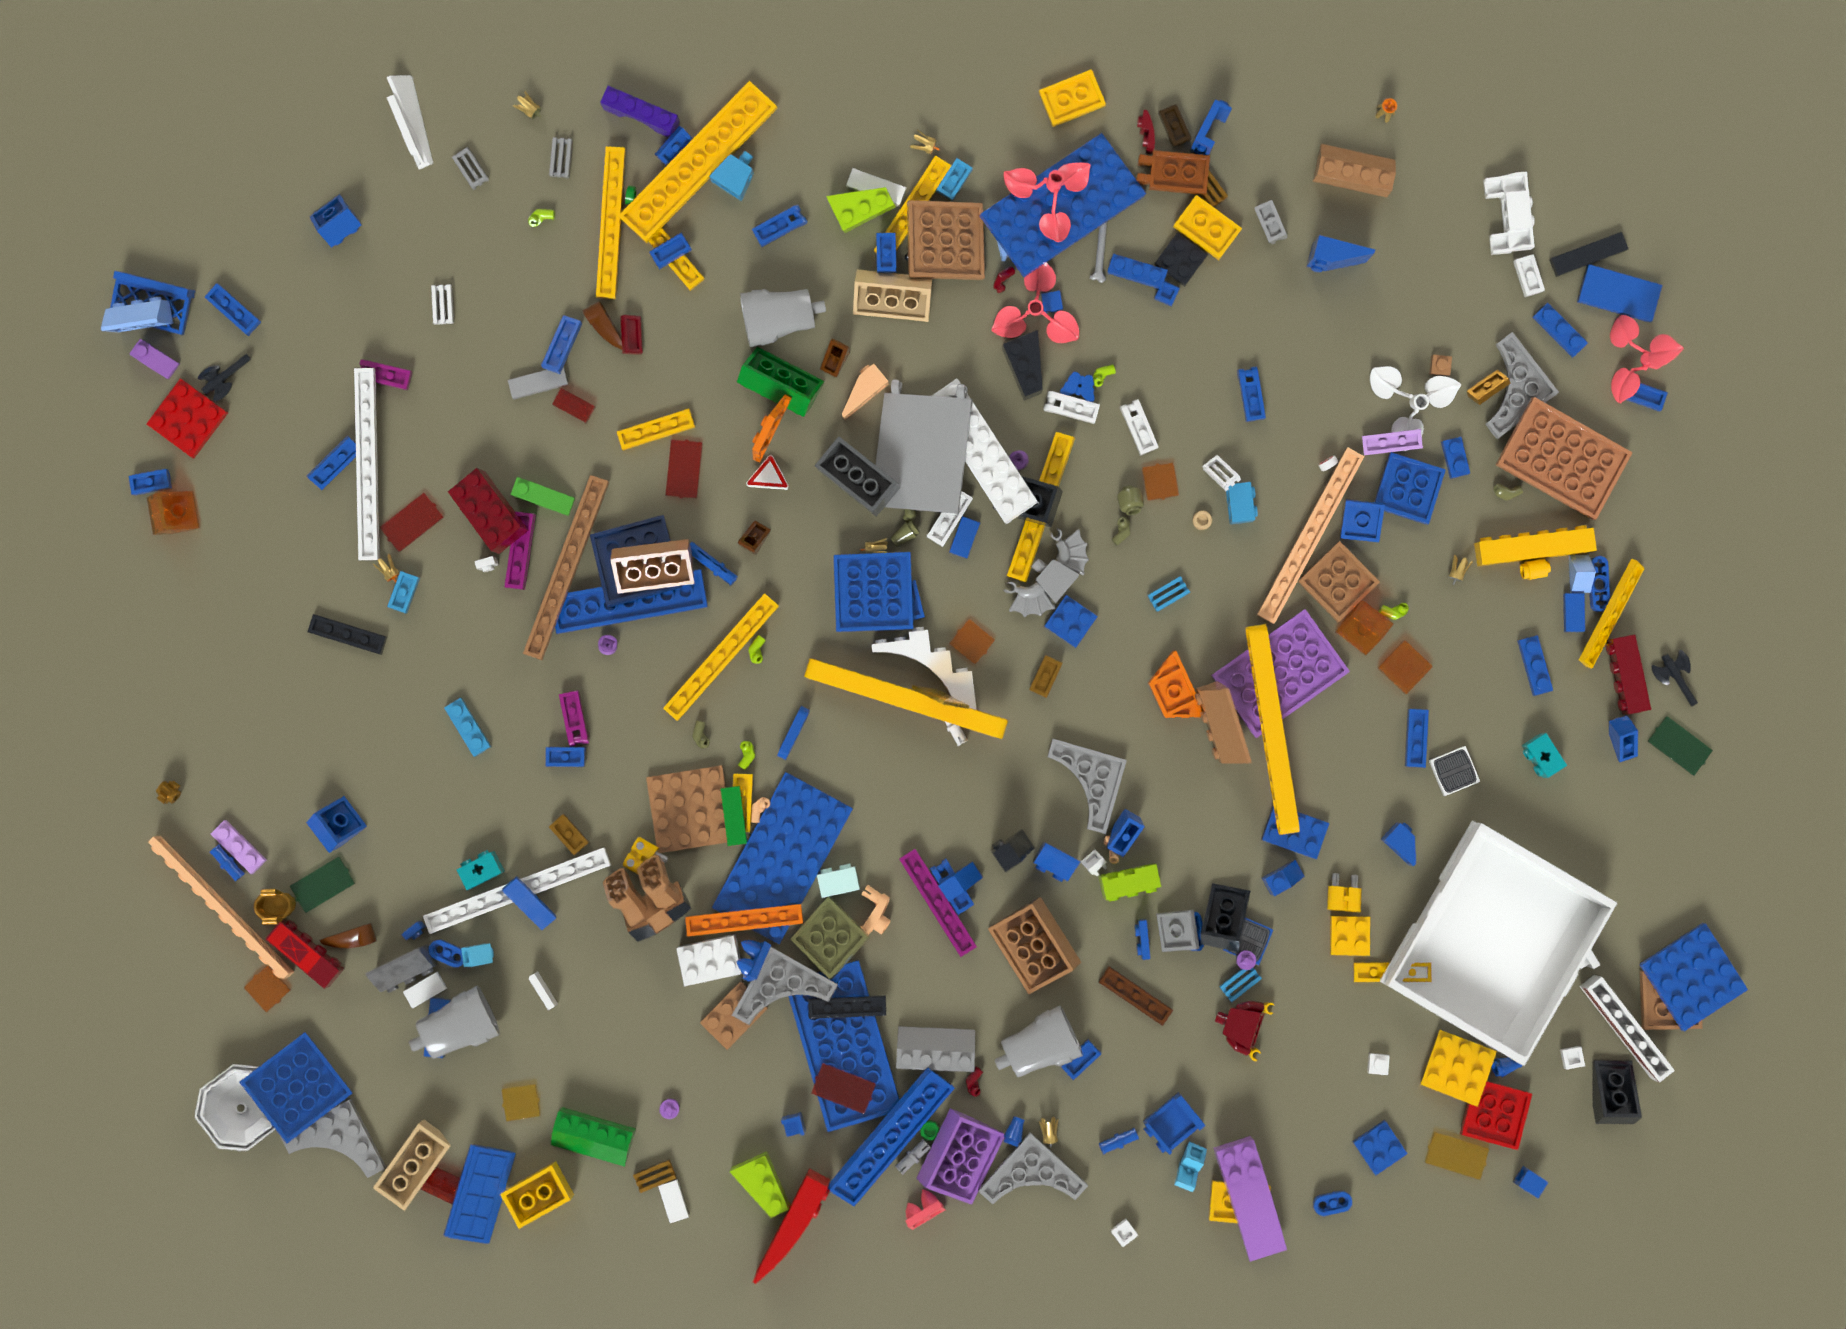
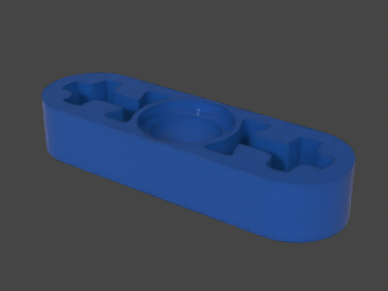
[1589,556,1610,612]
[777,706,810,760]

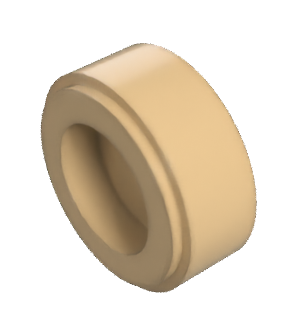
[1192,511,1212,530]

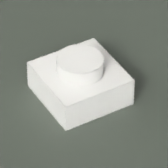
[474,556,499,572]
[1560,1046,1585,1070]
[1367,1053,1390,1075]
[1111,1218,1138,1247]

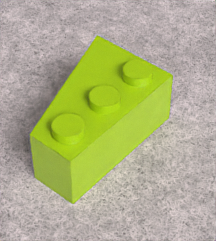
[729,1151,790,1217]

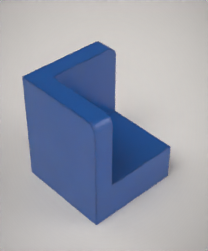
[781,1112,806,1137]
[1513,1166,1548,1199]

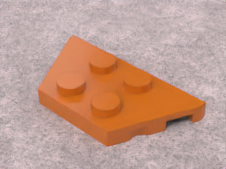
[752,395,792,463]
[1148,650,1203,718]

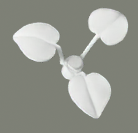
[1370,366,1461,451]

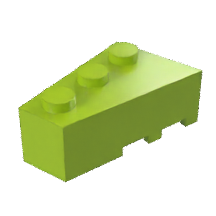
[826,187,896,233]
[1098,863,1161,901]

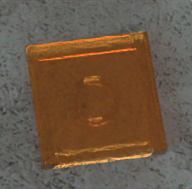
[1378,640,1433,694]

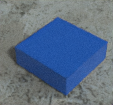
[1154,281,1180,306]
[1041,291,1063,313]

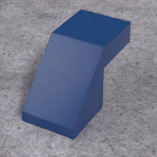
[938,861,983,901]

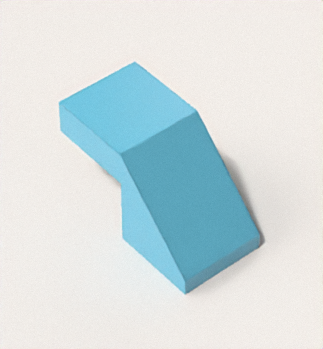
[1174,1142,1207,1192]

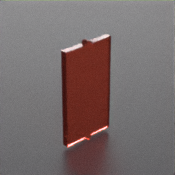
[665,439,703,499]
[380,493,444,552]
[811,1063,876,1114]

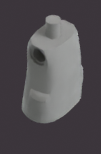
[740,289,826,347]
[409,985,500,1058]
[994,1005,1083,1077]

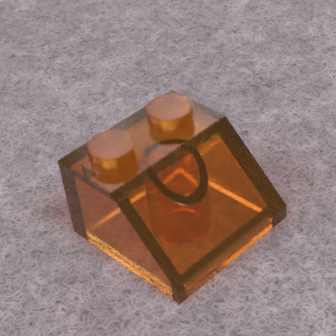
[147,491,200,535]
[1335,600,1394,655]

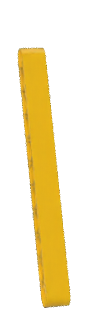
[1246,624,1299,835]
[804,658,1008,739]

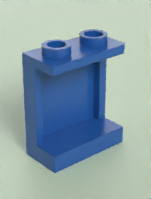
[1190,99,1232,155]
[1143,1092,1206,1155]

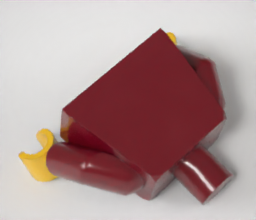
[1215,1001,1275,1061]

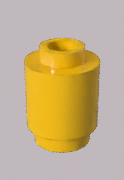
[1520,558,1551,580]

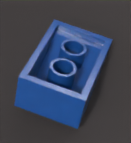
[1307,235,1375,272]

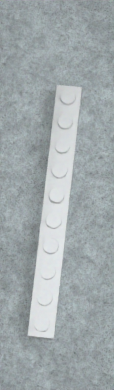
[354,368,380,560]
[423,847,611,934]

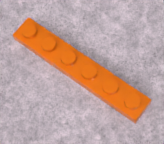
[685,904,803,936]

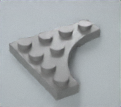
[1485,332,1559,439]
[1047,739,1127,834]
[732,947,838,1025]
[281,1099,386,1178]
[978,1132,1088,1204]

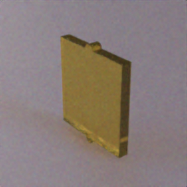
[502,1084,540,1122]

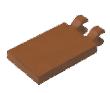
[1136,150,1210,195]

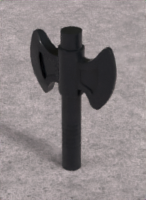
[198,353,252,401]
[1651,650,1698,706]

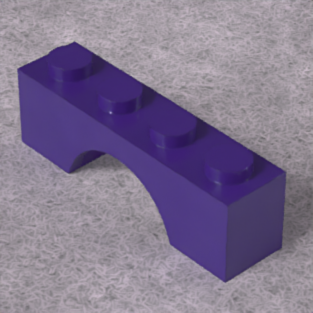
[600,86,680,137]

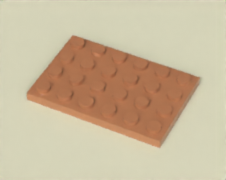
[1495,397,1633,520]

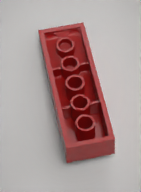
[753,1168,830,1284]

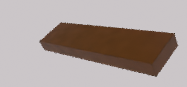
[1098,966,1173,1026]

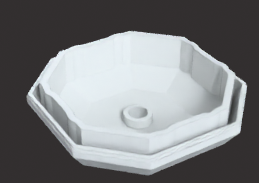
[195,1064,276,1151]

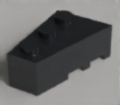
[1002,330,1043,401]
[991,829,1035,873]

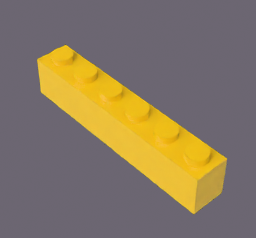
[1474,525,1597,566]

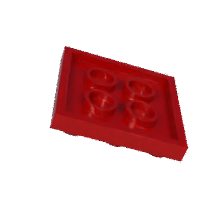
[146,378,228,458]
[1460,1081,1532,1150]

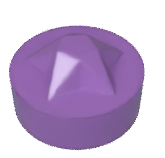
[1009,450,1029,470]
[598,635,617,655]
[1236,950,1256,970]
[660,1099,680,1119]

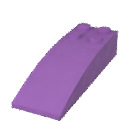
[1213,1136,1287,1262]

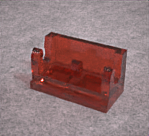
[420,1167,460,1204]

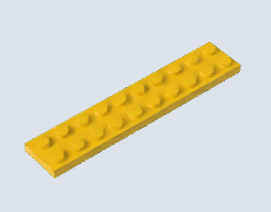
[618,81,777,243]

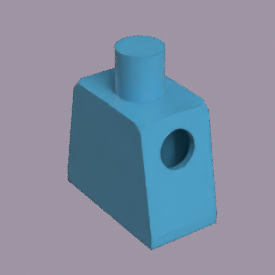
[709,151,754,201]

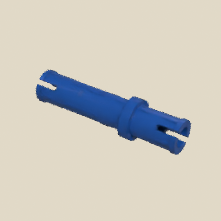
[690,542,738,586]

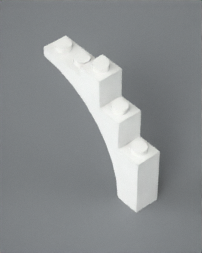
[872,627,977,710]

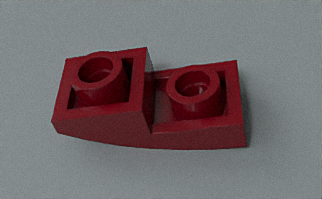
[1137,110,1155,154]

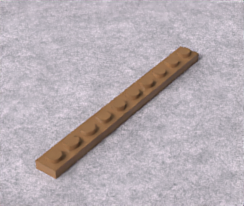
[523,475,609,660]

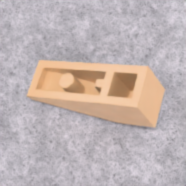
[842,364,889,420]

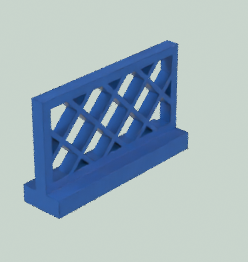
[110,271,196,335]

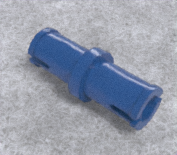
[209,845,245,881]
[1099,1128,1139,1155]

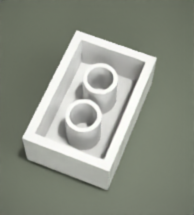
[676,934,742,986]

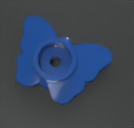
[1060,372,1095,402]

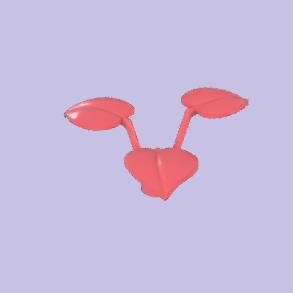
[1003,162,1090,242]
[992,263,1079,343]
[1610,315,1684,403]

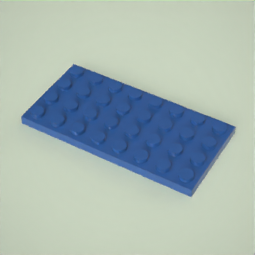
[980,133,1146,277]
[712,772,853,944]
[789,960,900,1132]

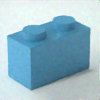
[1226,482,1258,525]

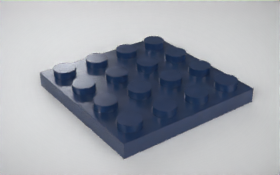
[590,515,682,607]

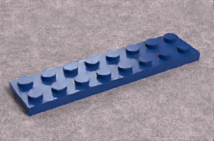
[555,569,708,634]
[827,1067,955,1206]

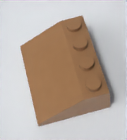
[1195,681,1252,764]
[988,897,1081,994]

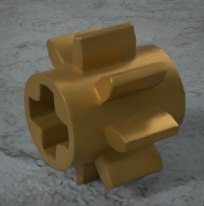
[156,781,181,804]

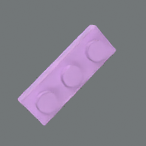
[1362,429,1423,455]
[211,820,267,874]

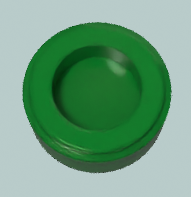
[625,186,637,205]
[920,1120,940,1141]

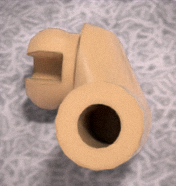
[751,797,771,823]
[1104,835,1119,864]

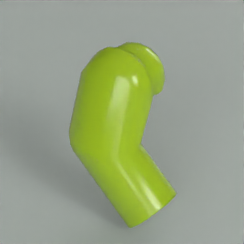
[528,209,555,227]
[1092,364,1116,387]
[1379,603,1409,620]
[748,635,766,664]
[738,741,755,770]

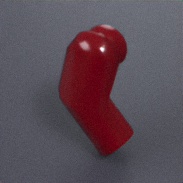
[993,266,1015,293]
[966,1066,983,1097]

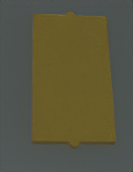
[911,685,969,709]
[1425,1132,1489,1180]

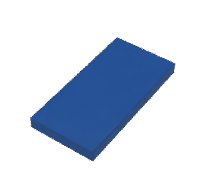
[1577,264,1662,323]

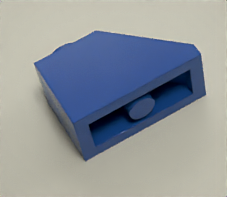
[1609,715,1638,762]
[1107,809,1145,857]
[1381,822,1416,866]
[1262,860,1305,896]

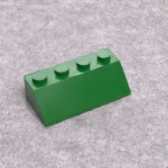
[737,347,824,417]
[551,1107,636,1167]

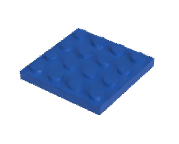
[834,552,913,632]
[1639,923,1748,1031]
[239,1032,353,1144]

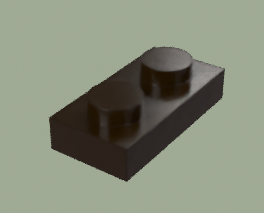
[1158,104,1191,148]

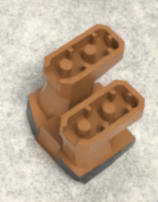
[603,855,691,942]

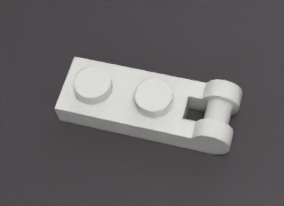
[1043,391,1100,424]
[1120,399,1159,456]

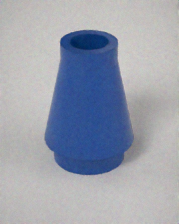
[1491,1057,1522,1077]
[1003,1116,1025,1147]

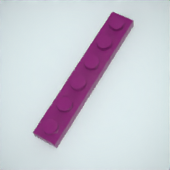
[899,849,977,957]

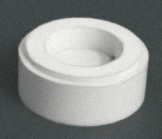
[1318,455,1338,471]

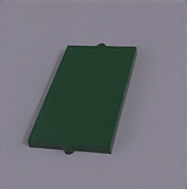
[1647,716,1713,776]
[290,857,355,913]

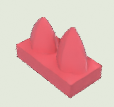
[905,1189,946,1230]

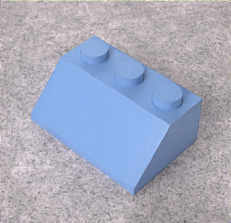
[101,297,173,333]

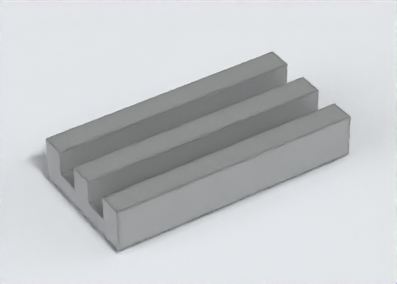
[549,137,573,178]
[452,147,489,190]

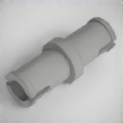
[895,1139,931,1175]

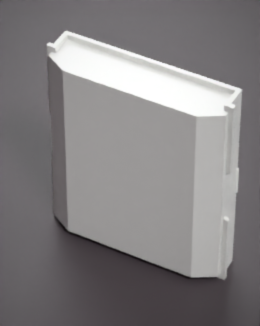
[1380,821,1617,1066]

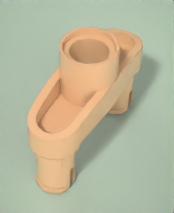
[860,885,891,935]

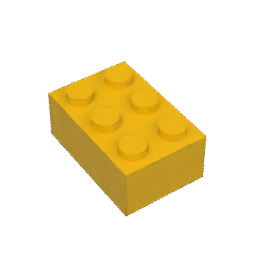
[500,1161,574,1229]

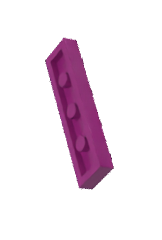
[504,512,536,590]

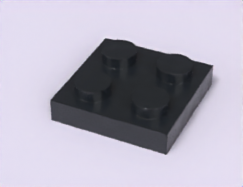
[1154,233,1208,287]

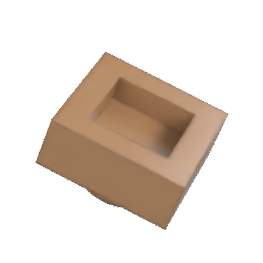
[1429,355,1452,377]

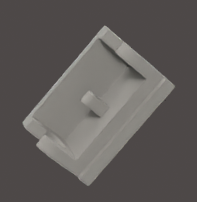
[1254,200,1287,244]

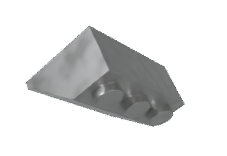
[365,944,438,993]

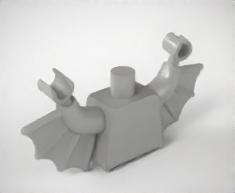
[1003,528,1089,617]

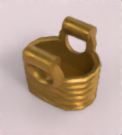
[254,888,296,925]

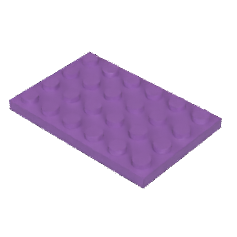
[1211,609,1350,738]

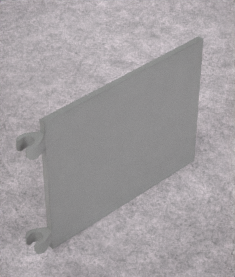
[876,380,972,514]

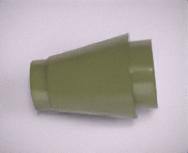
[890,521,920,546]

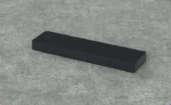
[1549,232,1629,277]
[307,614,387,655]
[808,995,887,1019]

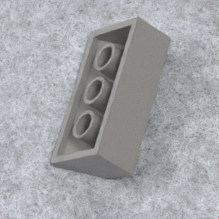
[896,1026,975,1072]

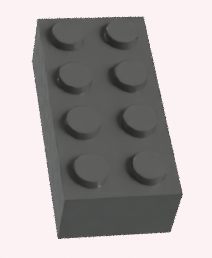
[815,436,901,517]

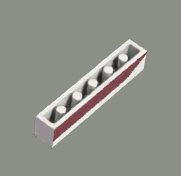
[1579,975,1675,1083]

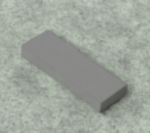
[508,367,569,400]

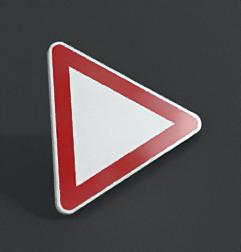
[746,455,789,490]

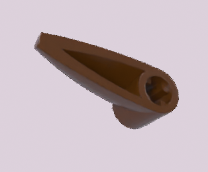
[583,301,622,350]
[319,923,377,948]

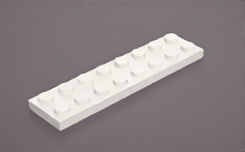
[932,379,1038,524]

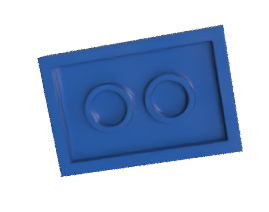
[1261,806,1329,859]

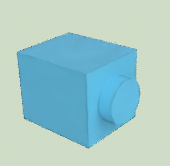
[461,943,494,967]

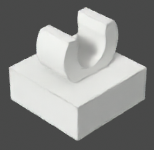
[1081,850,1107,876]
[1581,950,1600,969]

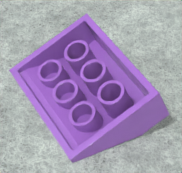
[916,1108,1005,1205]

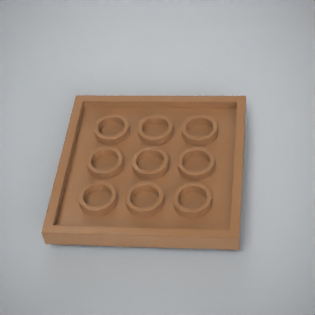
[907,200,985,280]
[646,765,727,853]

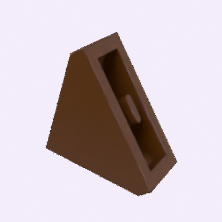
[820,338,850,378]
[738,521,771,555]

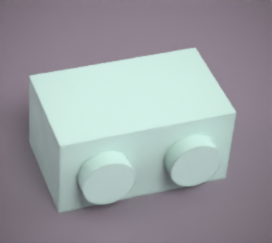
[817,863,860,898]

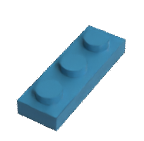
[444,698,492,757]

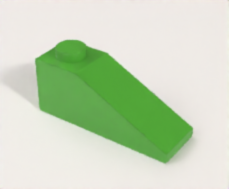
[511,477,575,516]

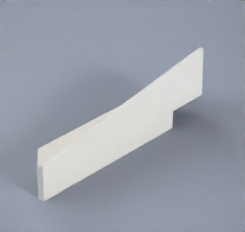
[387,75,433,169]

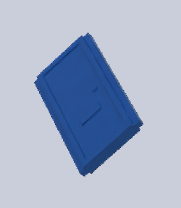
[444,1144,516,1244]

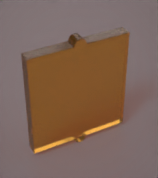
[1142,463,1179,501]
[949,619,995,664]
[244,965,291,1012]

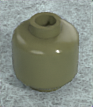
[1117,485,1144,515]

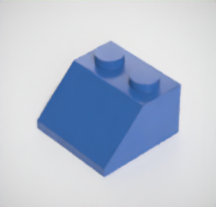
[309,194,362,248]
[306,796,367,853]
[1033,842,1080,882]

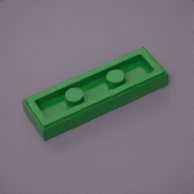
[720,786,747,846]

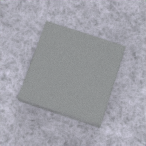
[1156,910,1199,952]

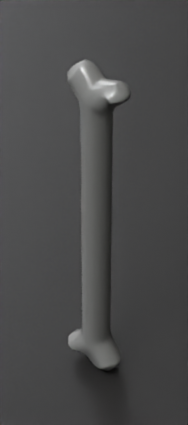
[1089,222,1107,283]

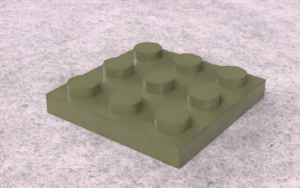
[791,897,870,979]

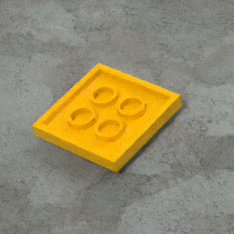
[1420,1030,1497,1106]

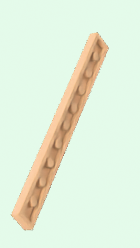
[1257,447,1364,624]
[148,836,294,979]

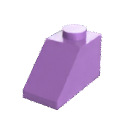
[129,339,180,379]

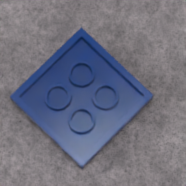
[1374,452,1446,525]

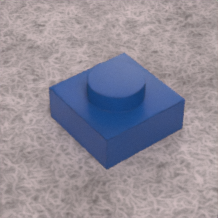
[401,921,426,940]

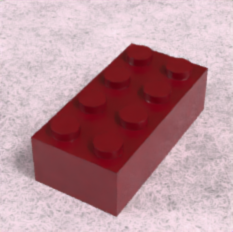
[448,468,528,554]

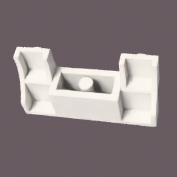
[1484,172,1535,255]

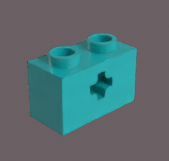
[1521,733,1568,778]
[457,850,505,890]

